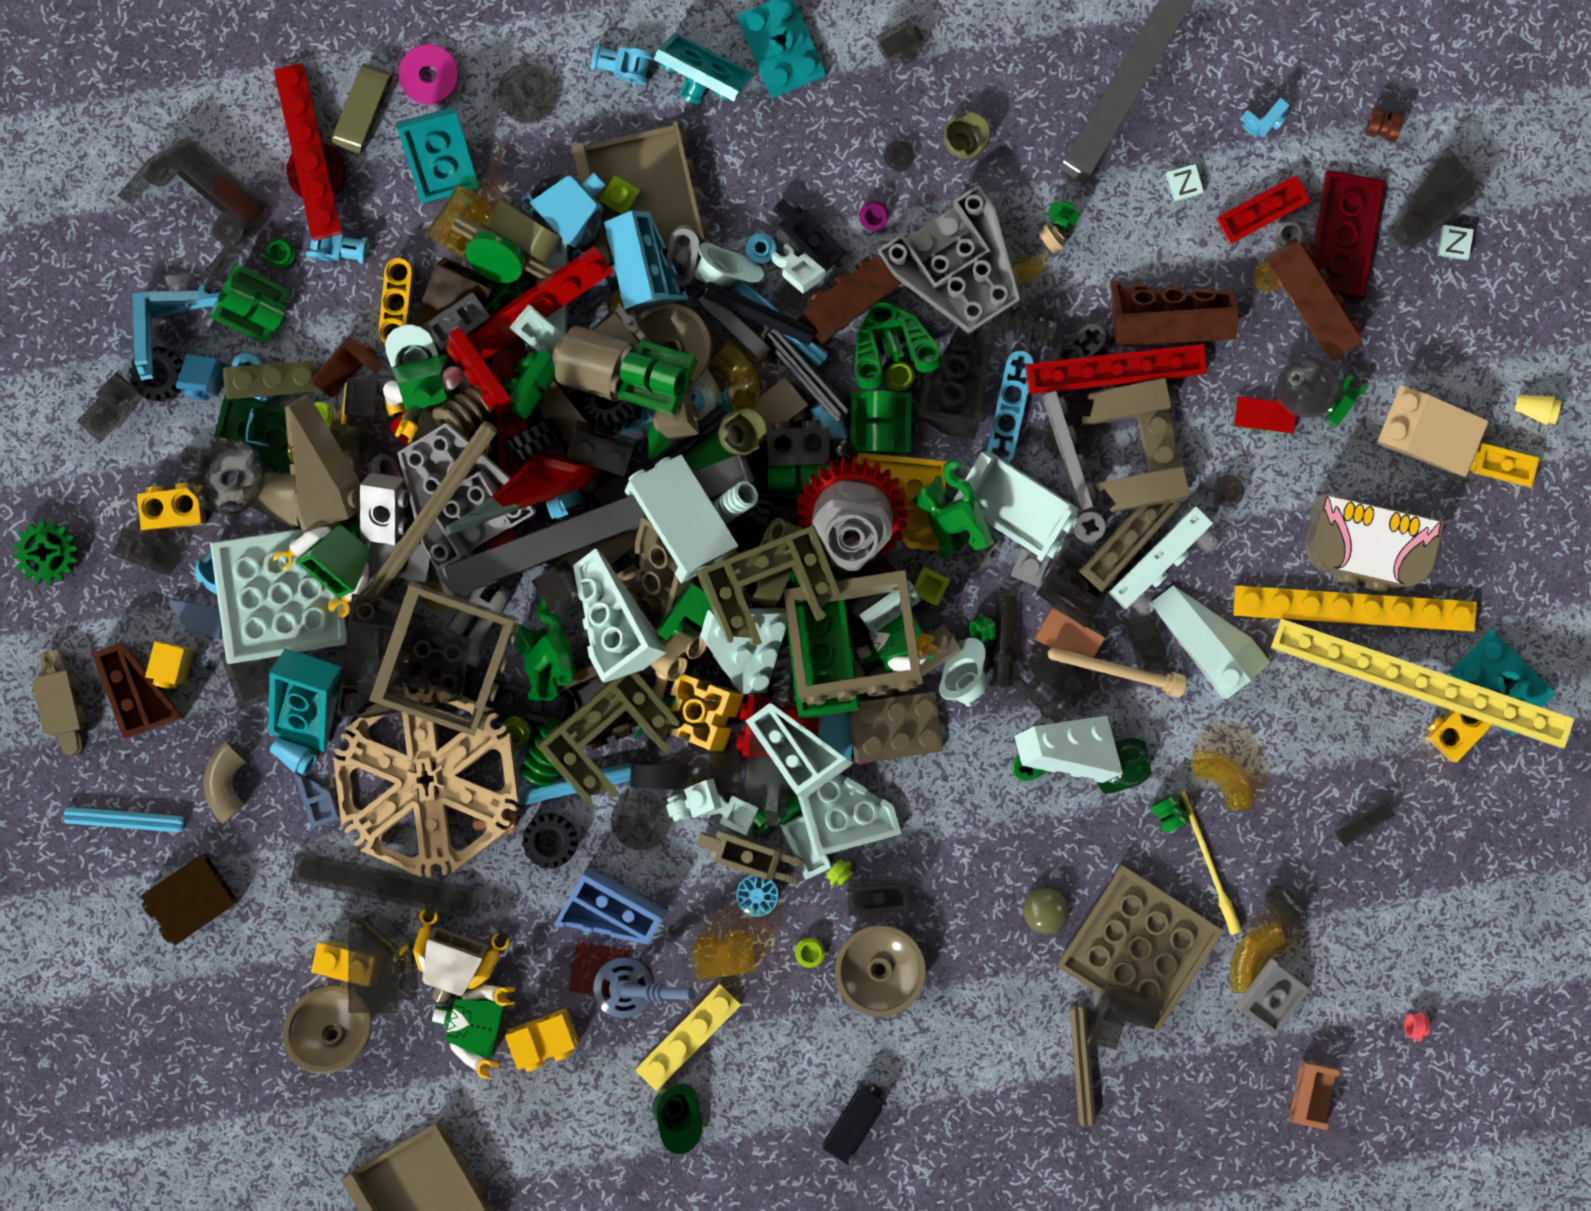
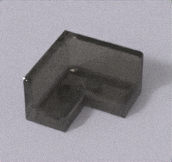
[1086,982,1164,1050]

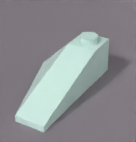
[573,548,667,682]
[1149,585,1270,699]

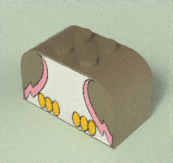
[1305,494,1444,592]

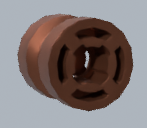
[1365,106,1404,143]

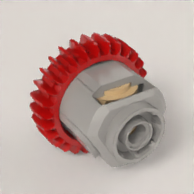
[797,456,909,571]

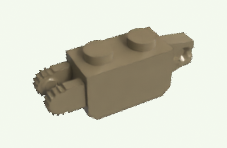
[32,649,89,756]
[696,830,805,884]

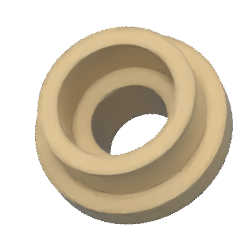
[1039,224,1066,253]

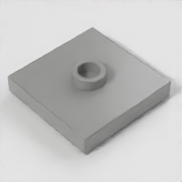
[1235,958,1310,1036]

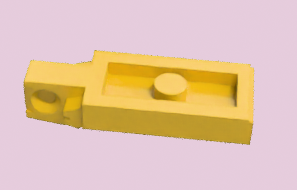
[1469,443,1540,488]

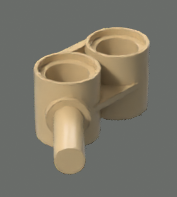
[649,623,707,701]

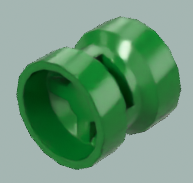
[1149,793,1191,834]

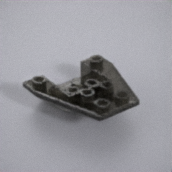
[337,593,470,718]

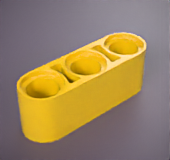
[378,258,415,343]

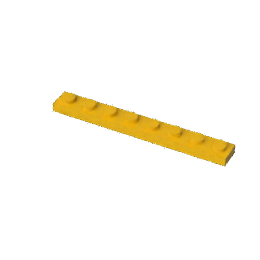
[1233,586,1477,632]

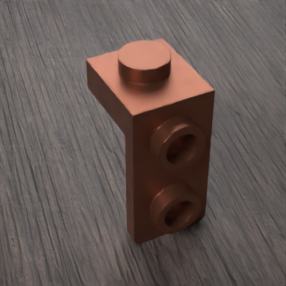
[311,335,384,398]

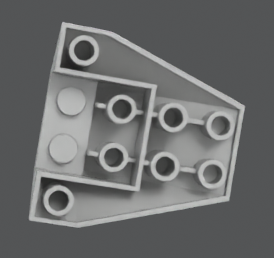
[877,185,1020,334]
[397,422,536,570]

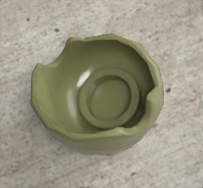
[943,111,991,160]
[718,408,767,456]
[1022,887,1069,935]

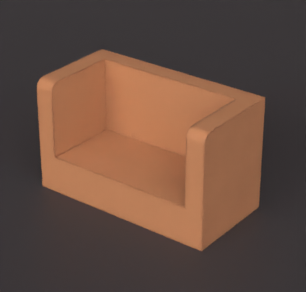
[1033,608,1105,669]
[1289,1060,1341,1130]

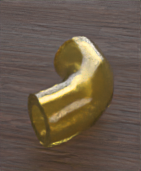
[711,338,761,410]
[1192,749,1255,810]
[1230,922,1286,993]

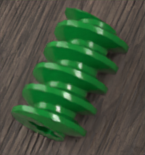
[519,717,564,786]

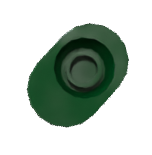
[1097,738,1152,794]
[652,1083,702,1154]

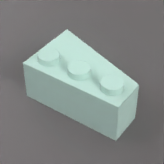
[746,703,853,799]
[1014,716,1123,783]

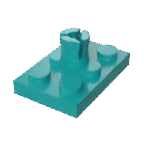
[736,0,826,100]
[654,32,754,104]
[396,106,479,203]
[1447,630,1556,736]

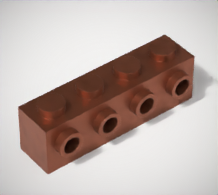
[1264,238,1363,362]

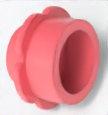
[1404,1012,1430,1042]

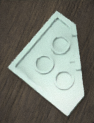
[700,608,788,694]
[797,774,902,858]

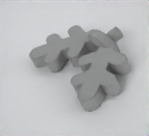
[615,305,652,343]

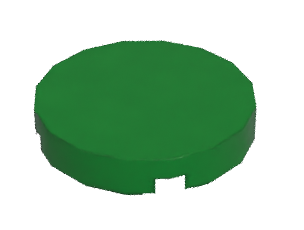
[465,231,525,283]

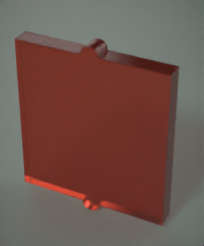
[569,941,629,999]

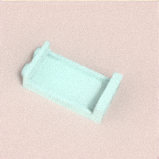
[952,451,1079,562]
[625,455,738,583]

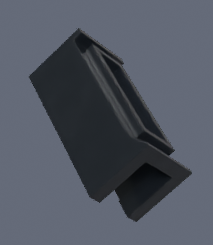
[822,1083,887,1165]

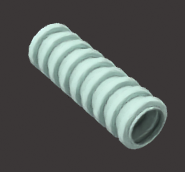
[711,481,758,525]

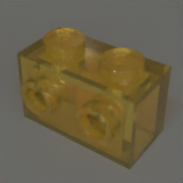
[424,185,495,259]
[691,929,757,981]

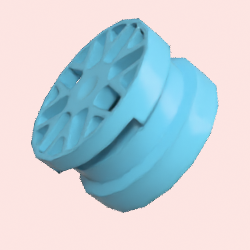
[736,874,778,917]

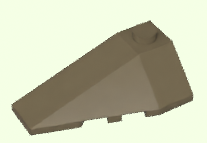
[285,395,360,532]
[635,515,697,640]

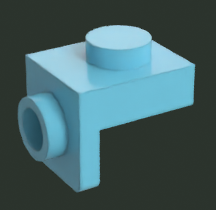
[1240,98,1289,138]

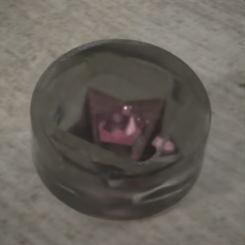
[1213,475,1244,507]

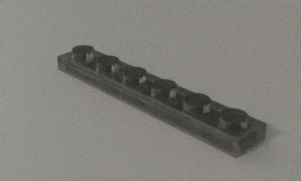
[290,851,475,918]

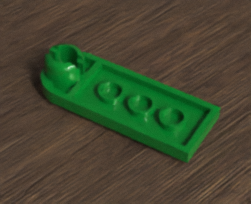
[783,563,860,720]

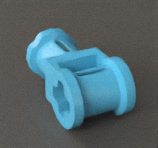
[590,43,654,85]
[306,233,369,264]

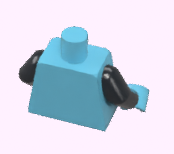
[522,172,606,259]

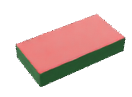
[1233,396,1297,434]

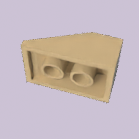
[1378,385,1489,478]

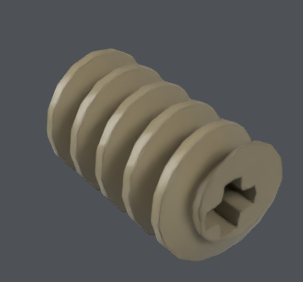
[433,384,497,436]

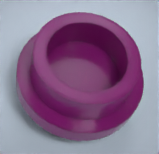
[859,201,889,231]

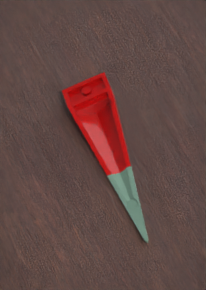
[446,449,601,536]

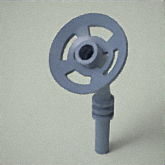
[593,957,695,1018]

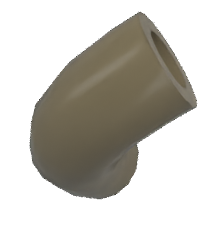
[203,740,246,824]

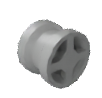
[1074,512,1106,542]

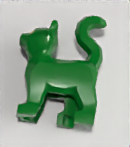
[913,459,993,559]
[516,595,575,701]

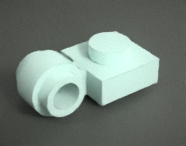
[666,779,722,822]

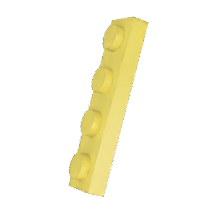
[635,983,741,1091]

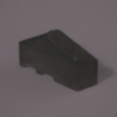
[1387,146,1484,253]

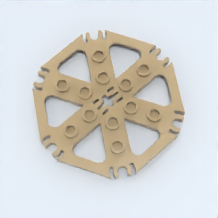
[333,682,520,877]

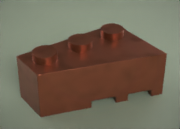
[797,255,902,346]
[92,643,185,739]

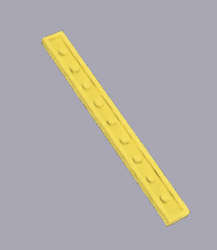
[1271,619,1574,749]

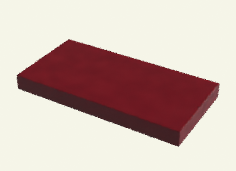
[1310,170,1386,299]

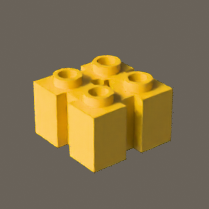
[666,673,744,751]
[505,1007,579,1072]

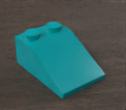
[268,648,341,752]

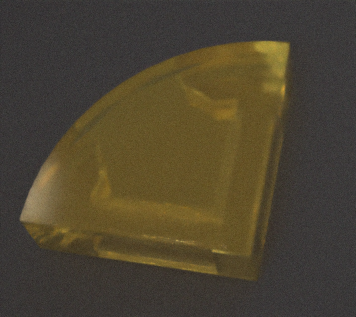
[1012,253,1046,285]

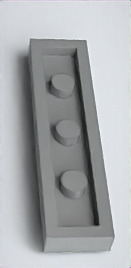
[1042,391,1096,511]

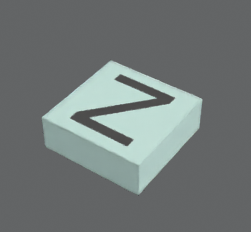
[1166,164,1204,202]
[1437,225,1474,260]

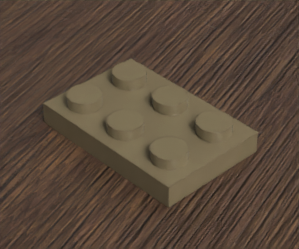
[849,692,943,763]

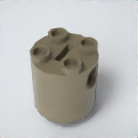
[553,326,637,402]

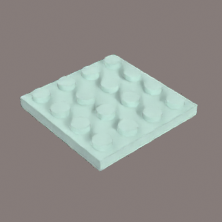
[210,525,348,664]

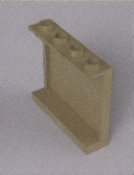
[571,121,709,264]
[341,1120,497,1211]

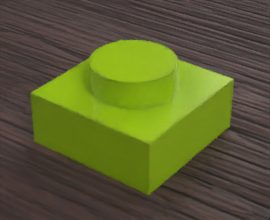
[599,175,641,215]
[914,566,951,607]

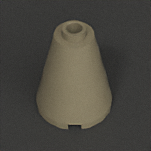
[235,472,301,530]

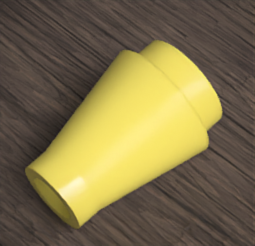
[1514,394,1562,425]

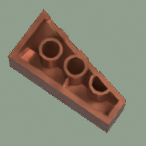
[1110,280,1239,346]

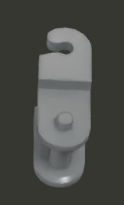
[957,539,1001,573]

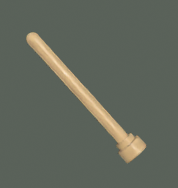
[1048,648,1186,698]

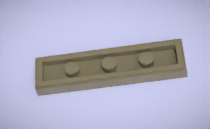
[1079,501,1181,592]

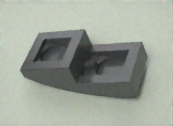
[423,292,490,350]

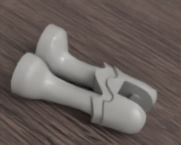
[429,584,510,668]

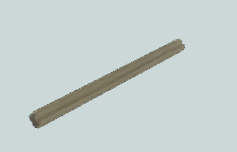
[355,421,497,616]

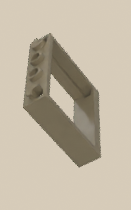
[784,570,923,705]
[369,582,519,736]

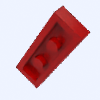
[1216,175,1310,245]
[447,327,511,416]

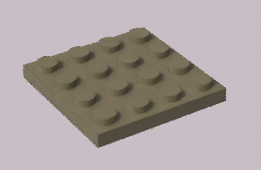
[1056,864,1223,1032]

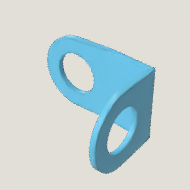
[246,408,270,447]

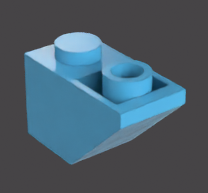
[176,355,222,401]

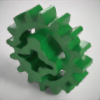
[12,520,80,585]

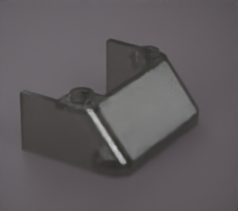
[117,138,271,280]
[348,910,417,1013]

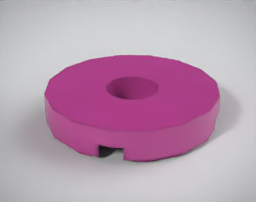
[398,44,459,106]

